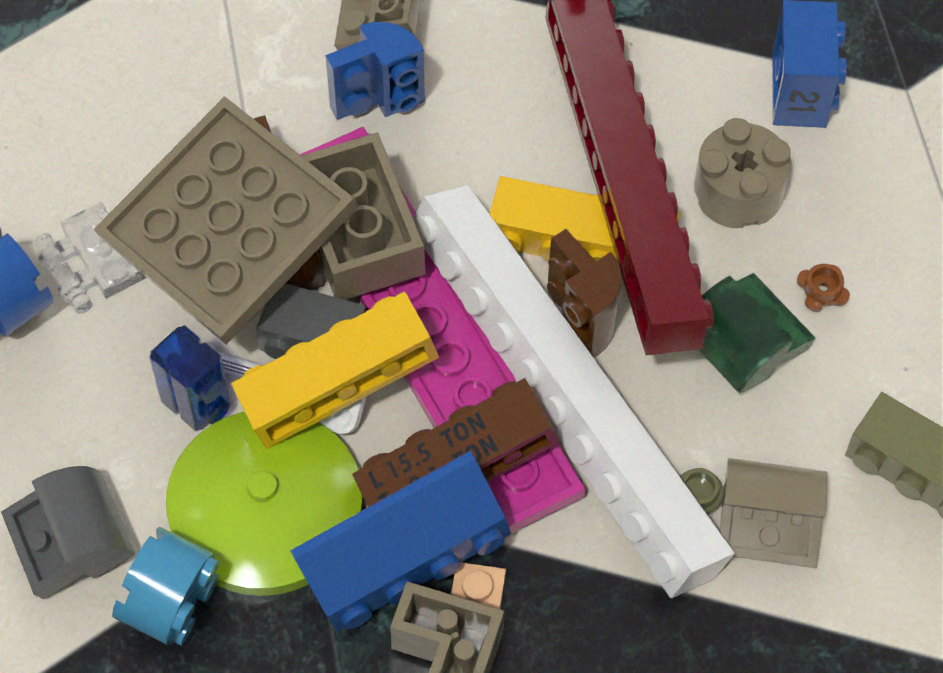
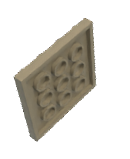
[93,96,359,345]

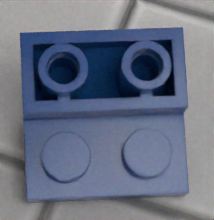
[325,22,425,120]

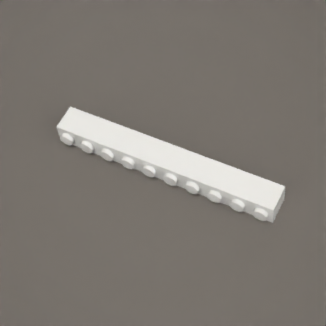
[413,184,735,598]

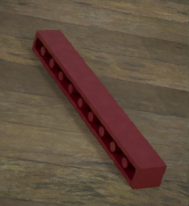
[545,0,713,356]

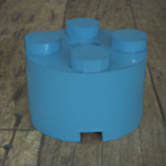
[112,527,219,646]

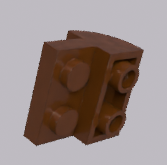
[547,229,621,358]

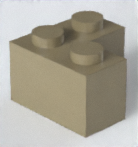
[390,582,504,673]

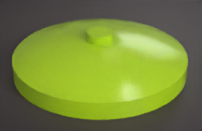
[166,412,363,596]

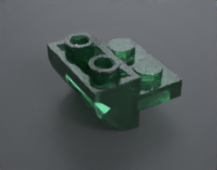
[699,273,816,394]

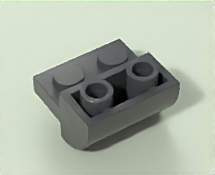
[1,466,136,599]

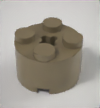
[694,118,791,228]

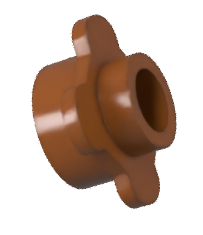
[797,263,850,311]

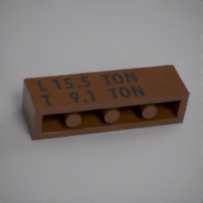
[352,378,561,507]

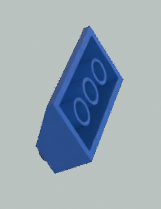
[290,451,511,632]

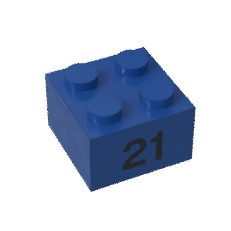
[772,0,847,128]

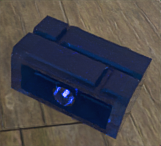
[149,325,230,432]

